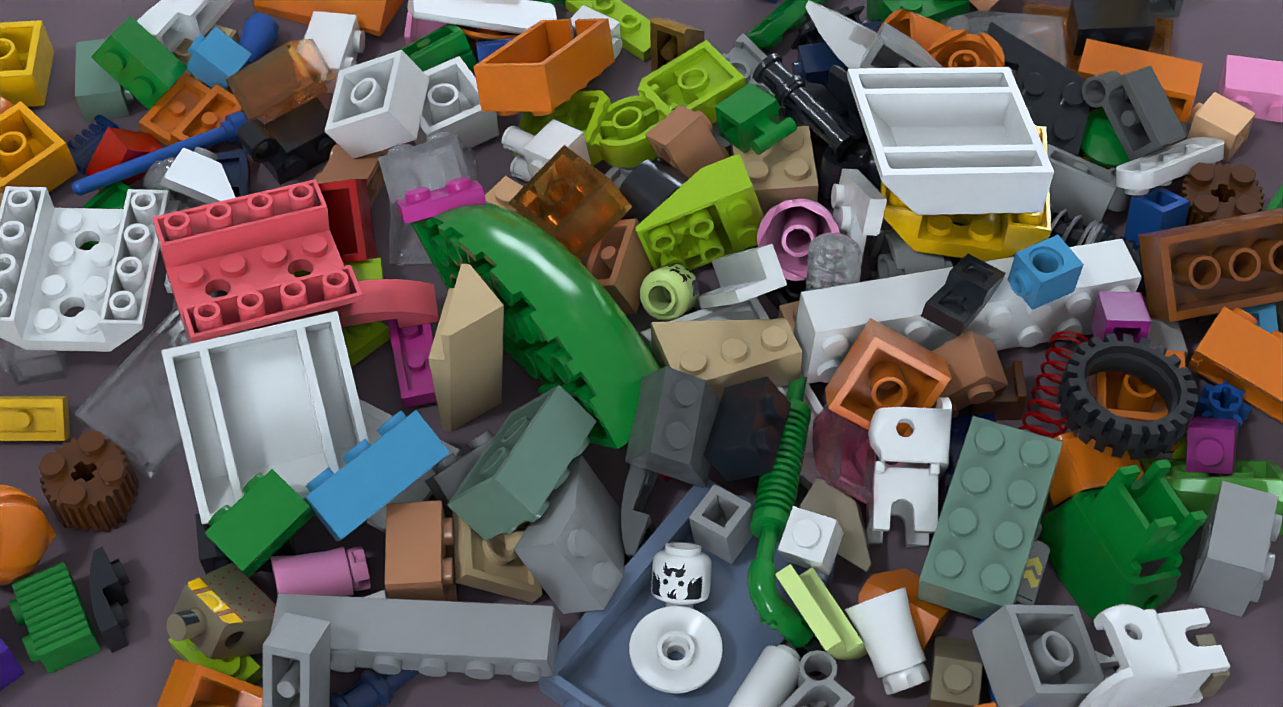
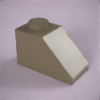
[799,477,875,573]
[927,635,983,707]

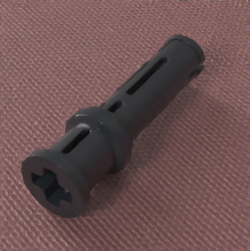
[753,53,855,154]

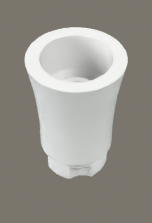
[845,587,930,695]

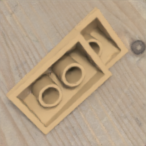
[428,263,504,432]

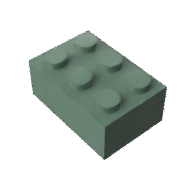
[447,385,597,541]

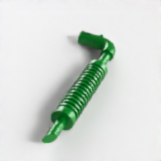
[747,377,814,648]

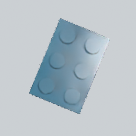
[303,410,450,542]

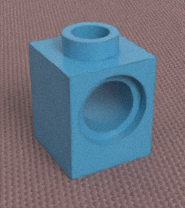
[1007,235,1084,310]

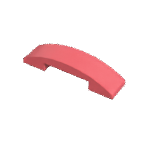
[272,279,440,328]

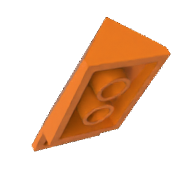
[253,0,404,37]

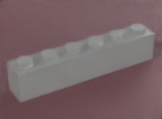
[271,594,560,682]

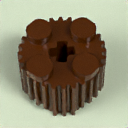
[1179,162,1265,226]
[39,430,139,533]

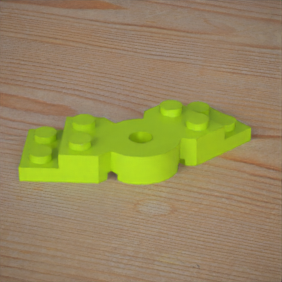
[512,40,747,168]

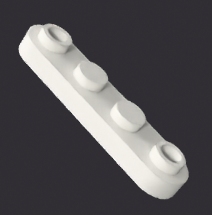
[1116,137,1225,195]

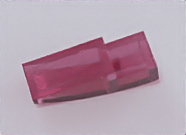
[812,405,875,504]

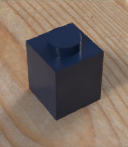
[792,42,848,89]

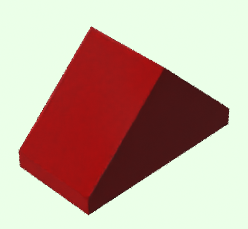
[84,127,167,191]

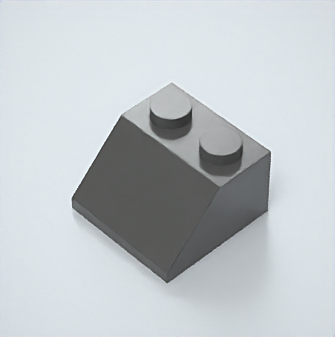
[625,366,720,488]

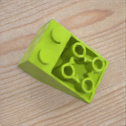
[635,153,764,270]

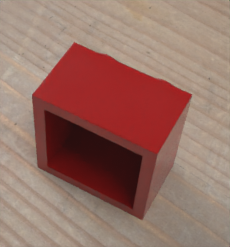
[318,179,378,263]

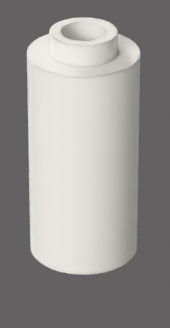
[728,644,801,707]

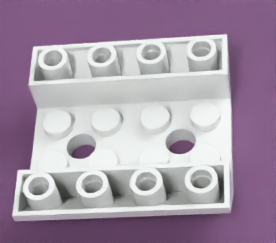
[0,186,170,352]

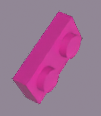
[396,177,487,224]

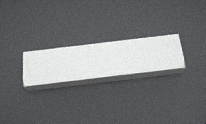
[407,0,557,34]

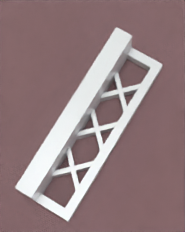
[694,244,787,310]

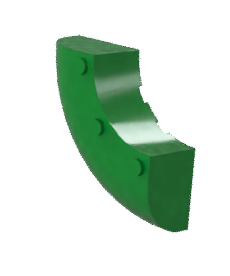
[411,202,661,449]

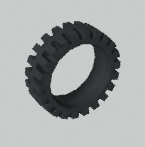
[1057,333,1198,460]

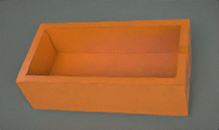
[473,18,615,116]
[1187,306,1283,424]

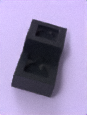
[921,253,1006,337]

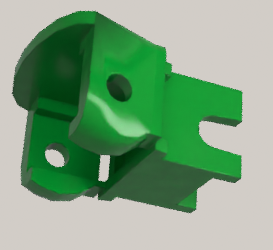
[1040,459,1208,620]

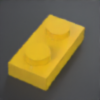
[0,396,70,441]

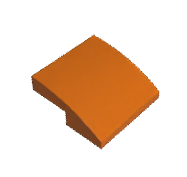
[139,73,247,151]

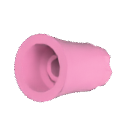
[270,546,371,597]

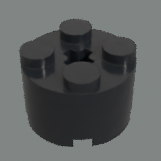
[611,157,690,223]

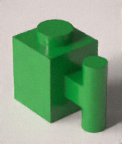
[715,82,797,155]

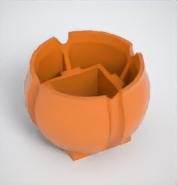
[0,484,56,586]

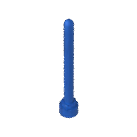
[72,111,248,196]

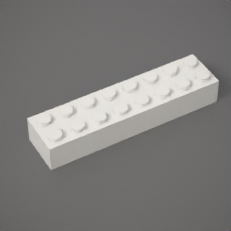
[794,239,1142,384]

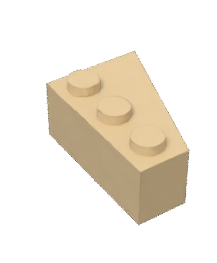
[651,319,802,400]

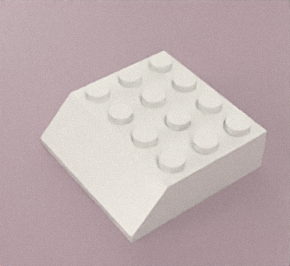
[847,67,1054,215]
[161,311,370,525]

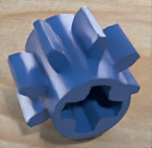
[1195,381,1251,433]

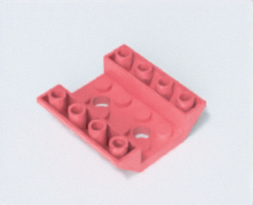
[152,179,363,343]

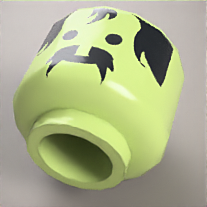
[640,264,699,321]

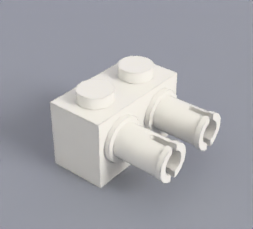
[501,119,597,218]

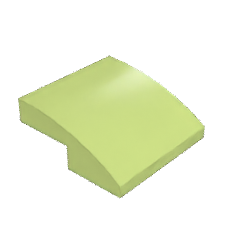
[775,564,868,660]

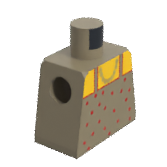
[166,563,276,659]

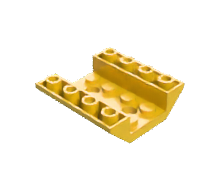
[880,125,1051,261]

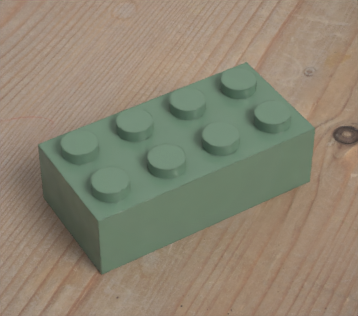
[918,416,1063,620]

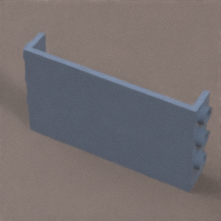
[538,479,836,707]

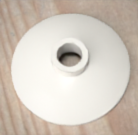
[629,606,723,693]

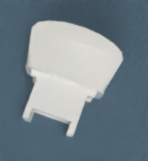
[859,397,952,547]
[1079,604,1231,707]

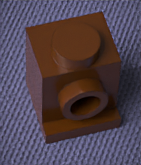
[968,361,1027,421]

